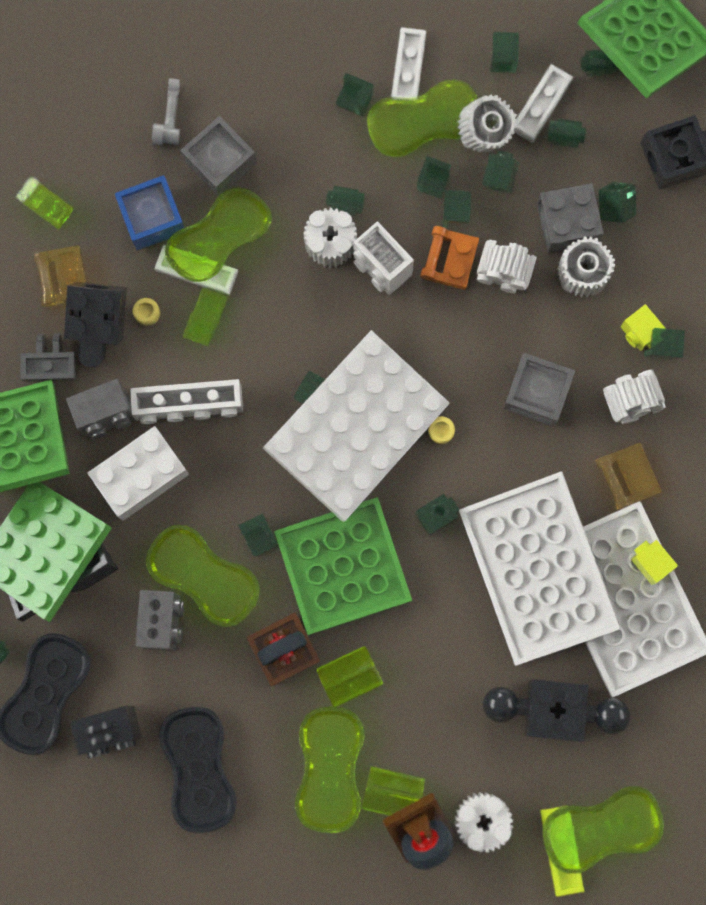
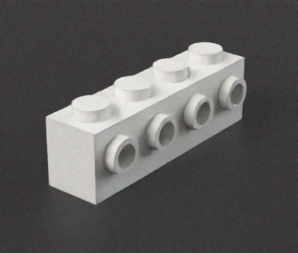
[130,379,243,424]

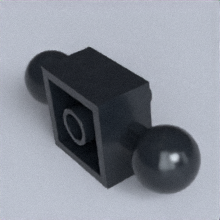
[483,679,630,742]

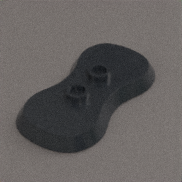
[0,633,90,755]
[159,707,237,833]

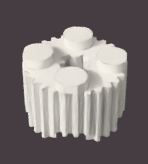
[458,95,518,153]
[304,208,357,268]
[558,237,615,297]
[477,240,537,293]
[603,369,666,424]
[454,792,513,852]

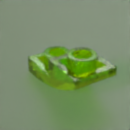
[16,177,74,230]
[183,287,229,346]

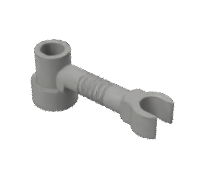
[152,78,180,146]

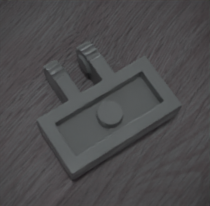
[20,333,76,382]

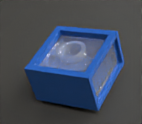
[114,175,186,251]

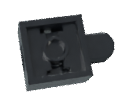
[640,115,706,190]
[64,281,127,367]
[70,706,142,759]

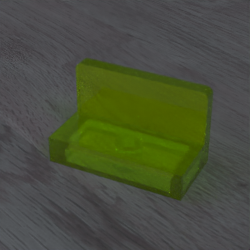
[316,646,383,708]
[362,766,425,816]

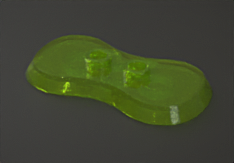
[367,79,478,157]
[165,188,272,282]
[146,524,260,627]
[295,706,365,833]
[543,786,663,874]

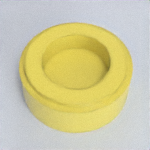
[133,298,160,326]
[428,416,455,444]

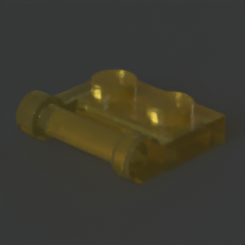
[34,245,87,307]
[595,443,662,510]

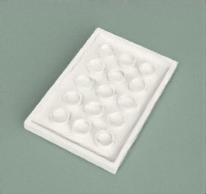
[263,330,450,522]
[459,472,621,666]
[583,501,706,698]

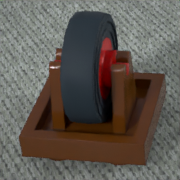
[246,612,321,687]
[383,793,456,870]

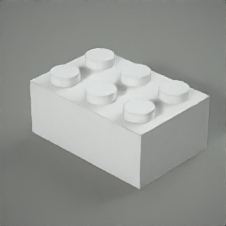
[88,426,190,521]

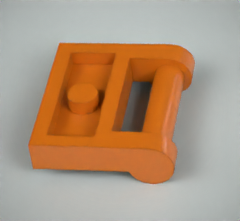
[420,226,479,290]

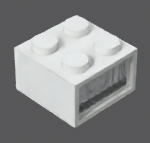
[353,221,414,295]

